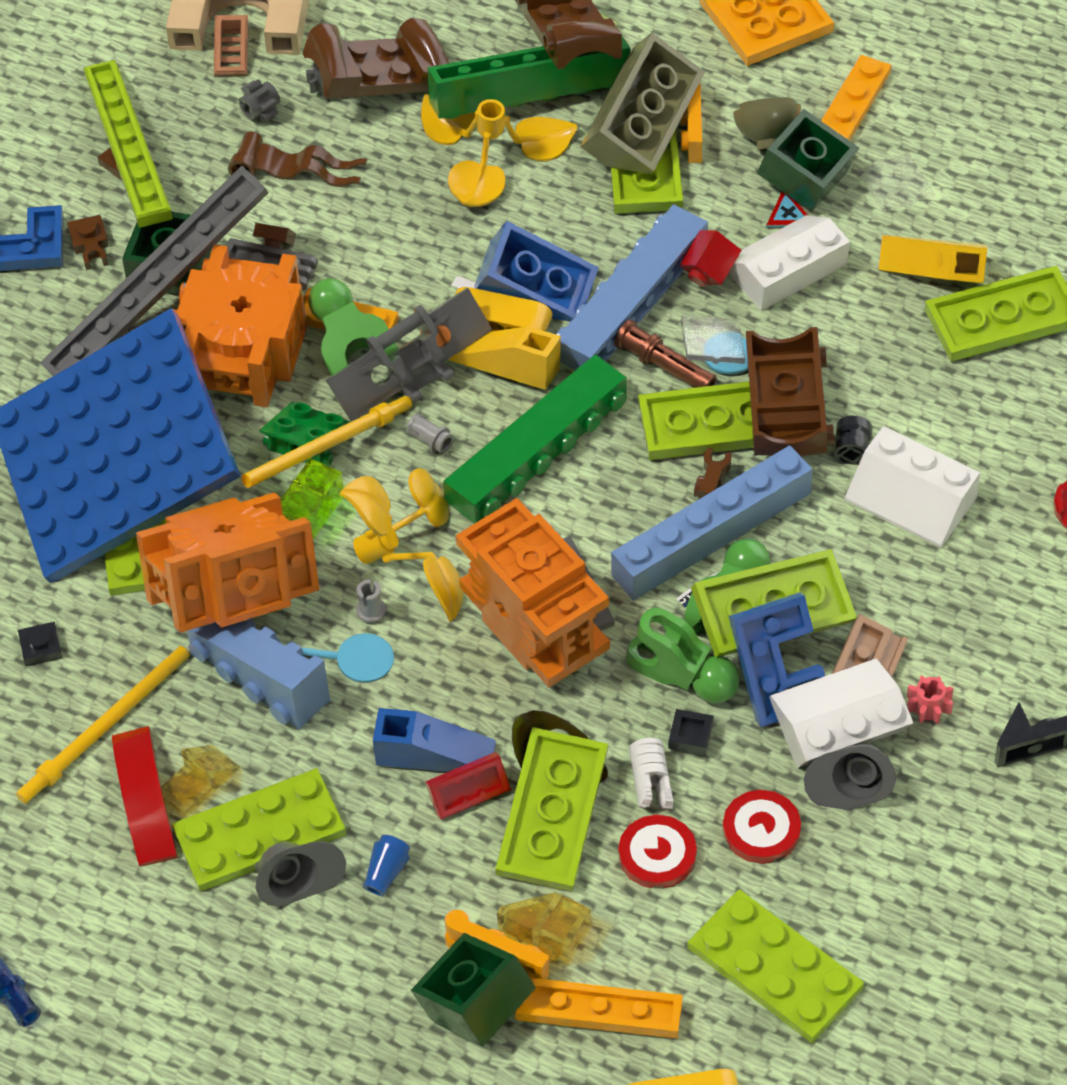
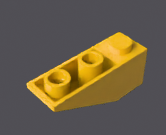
[878,235,987,283]
[448,326,561,390]

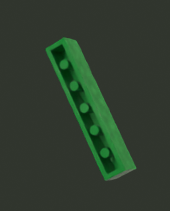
[427,36,630,119]
[443,354,627,524]

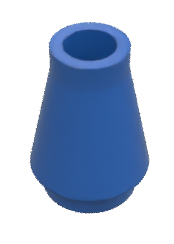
[363,835,410,897]

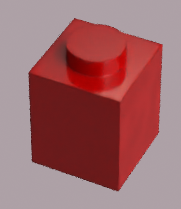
[679,230,742,287]

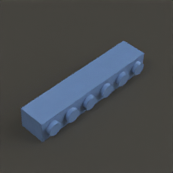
[556,204,708,370]
[611,445,813,601]

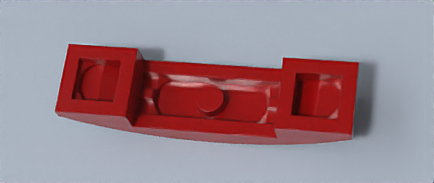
[112,726,178,867]

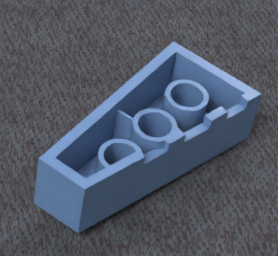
[187,619,330,730]

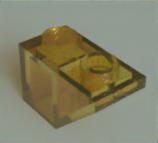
[497,892,591,964]

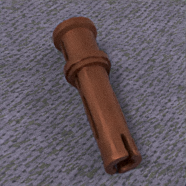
[614,319,717,388]

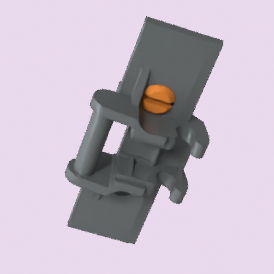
[326,288,492,422]

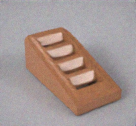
[214,15,249,77]

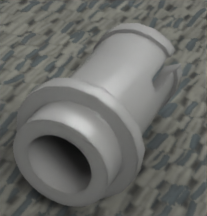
[406,414,454,454]
[356,579,386,623]

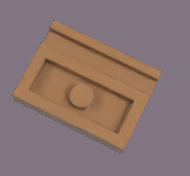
[831,613,908,677]

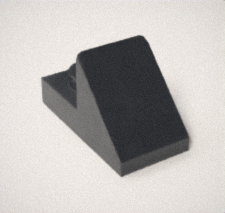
[994,702,1067,768]

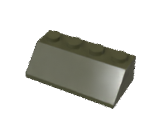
[580,32,705,174]

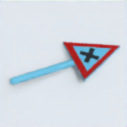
[765,192,809,228]

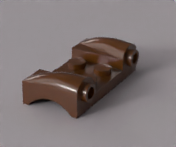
[515,0,622,69]
[303,18,450,99]
[746,327,834,457]

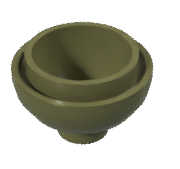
[733,97,801,152]

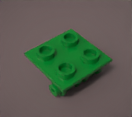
[259,402,351,468]

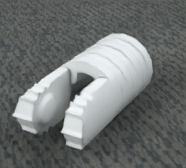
[629,738,673,809]

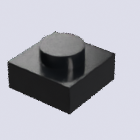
[18,621,62,667]
[668,709,714,756]

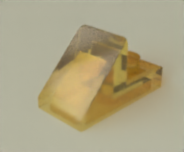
[161,745,240,818]

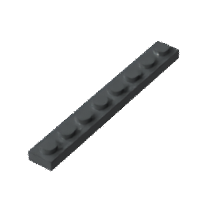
[40,166,269,376]

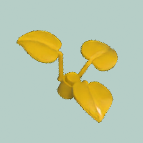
[421,94,577,207]
[340,468,463,622]

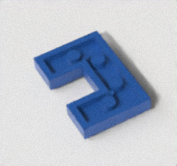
[0,205,64,271]
[728,592,825,727]

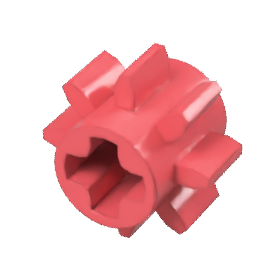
[907,675,953,724]

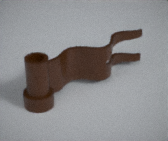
[228,131,368,187]

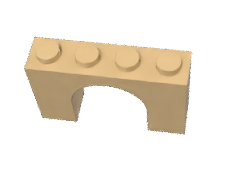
[166,0,309,55]

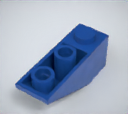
[373,708,496,772]

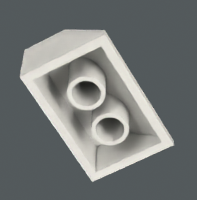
[728,215,850,311]
[844,426,980,548]
[769,658,913,768]

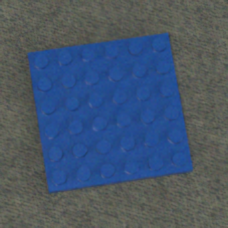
[0,308,241,583]

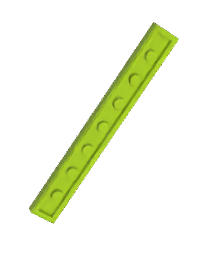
[83,60,173,228]

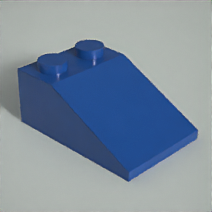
[474,221,599,322]

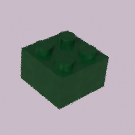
[757,109,859,212]
[122,212,212,294]
[411,932,536,1047]

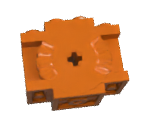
[174,244,307,408]
[136,492,320,633]
[455,498,610,688]

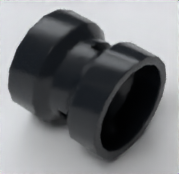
[834,415,873,465]

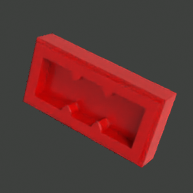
[425,752,511,820]

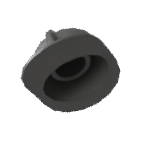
[803,743,896,810]
[255,841,346,907]

